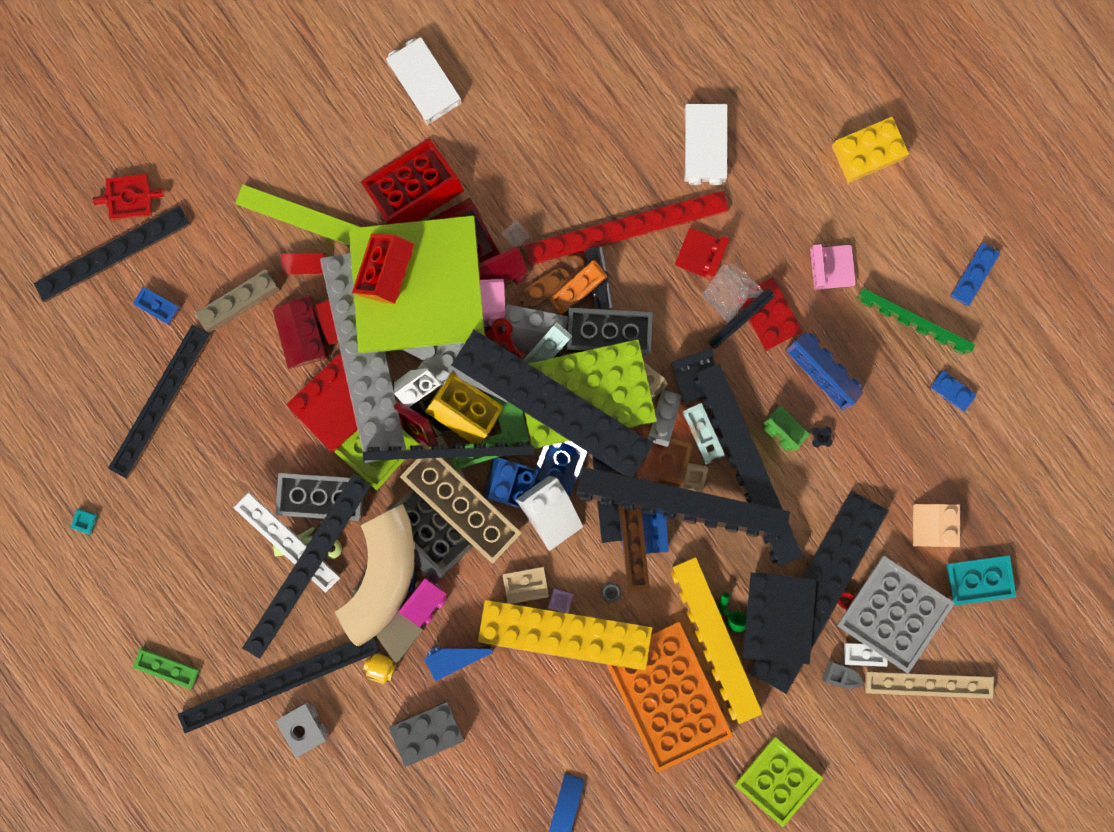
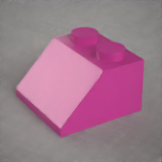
[399,578,448,627]

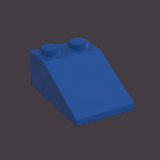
[534,441,588,498]
[424,645,494,681]

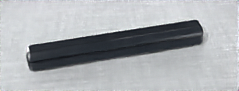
[708,288,775,349]

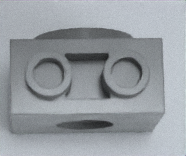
[276,702,329,758]

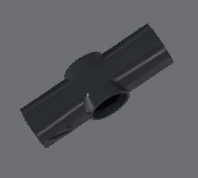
[585,247,613,310]

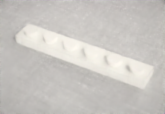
[234,491,340,593]

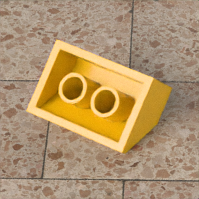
[425,371,504,445]

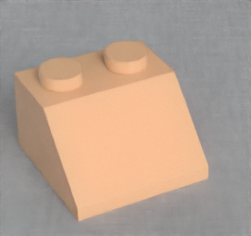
[913,504,960,547]

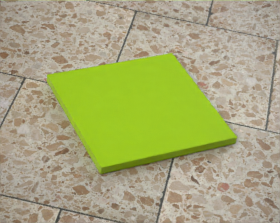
[349,216,485,354]

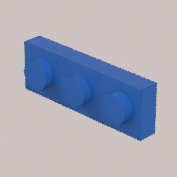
[950,243,1000,307]

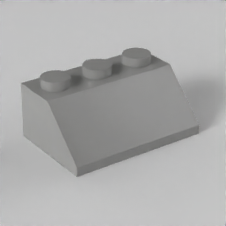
[501,304,568,358]

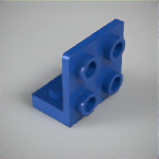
[620,513,669,555]

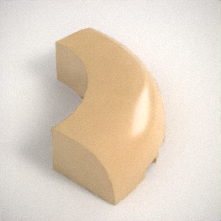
[335,504,415,646]

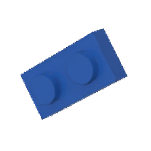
[133,286,180,326]
[930,370,977,412]

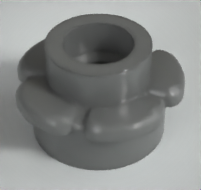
[601,582,621,603]

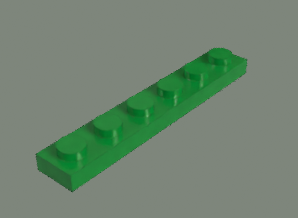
[857,288,976,355]

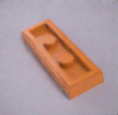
[549,260,608,315]

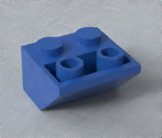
[482,457,538,509]

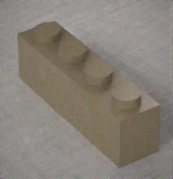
[195,269,280,334]

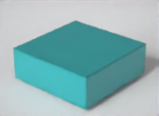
[70,508,98,535]

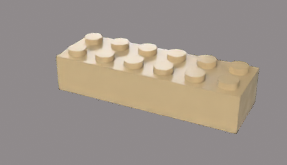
[400,447,521,564]

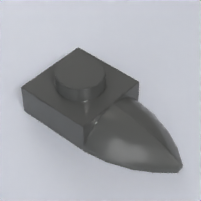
[822,660,864,689]

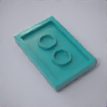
[946,555,1016,606]

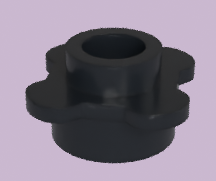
[811,426,833,448]

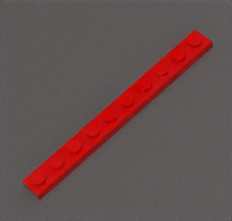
[525,191,729,266]

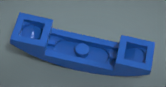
[548,774,585,832]

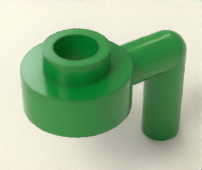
[717,592,747,632]

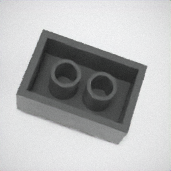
[389,700,465,767]

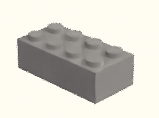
[275,473,365,521]

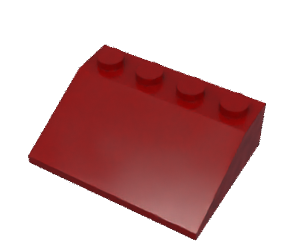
[361,138,464,225]
[286,353,358,453]

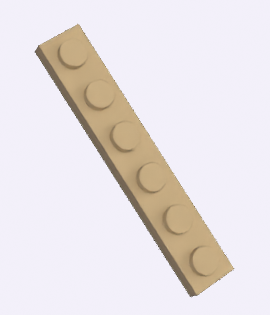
[865,672,994,699]

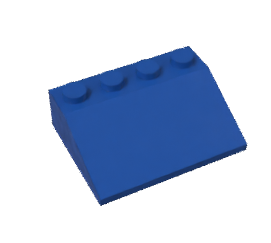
[785,332,863,411]

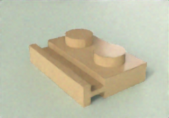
[502,567,549,604]

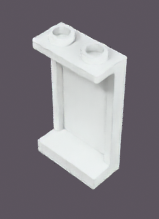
[386,37,462,125]
[684,104,727,185]

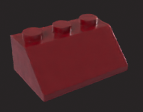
[479,246,529,290]
[272,296,329,369]

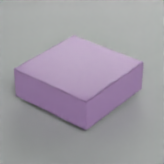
[548,588,574,614]

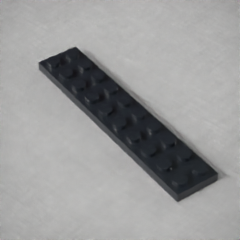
[451,329,654,477]
[750,491,889,694]

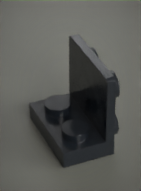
[671,348,715,403]

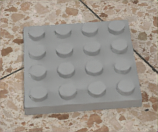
[836,556,955,674]

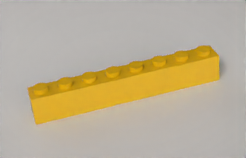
[670,557,762,724]

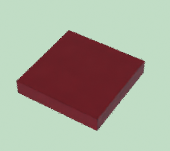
[394,401,438,447]

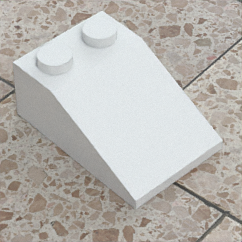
[516,475,583,551]

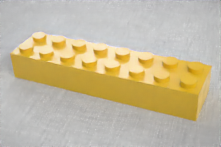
[478,600,652,671]

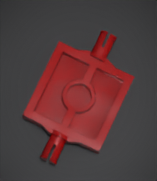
[93,174,164,221]

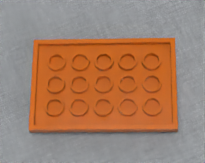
[607,621,733,773]

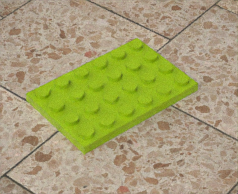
[525,340,657,449]

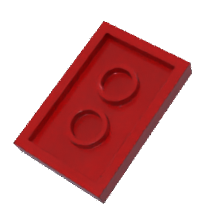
[736,277,803,352]

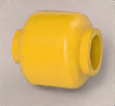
[363,653,396,684]

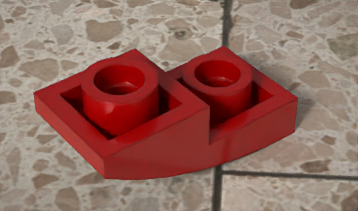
[281,253,326,275]

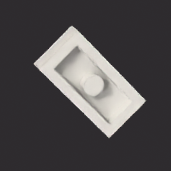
[844,643,887,667]

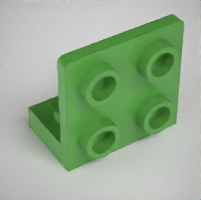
[762,405,810,452]

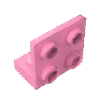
[810,244,856,290]

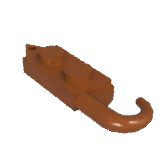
[516,255,587,309]

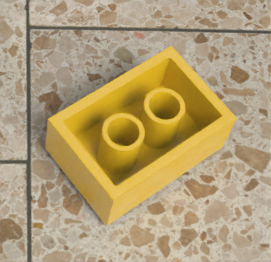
[832,117,909,183]

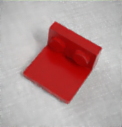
[675,228,729,281]

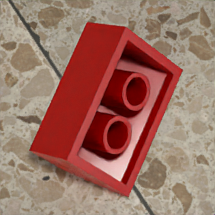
[352,234,414,304]

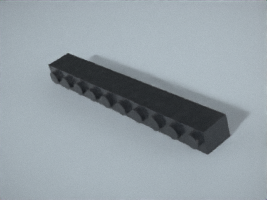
[693,363,803,566]
[575,467,790,542]

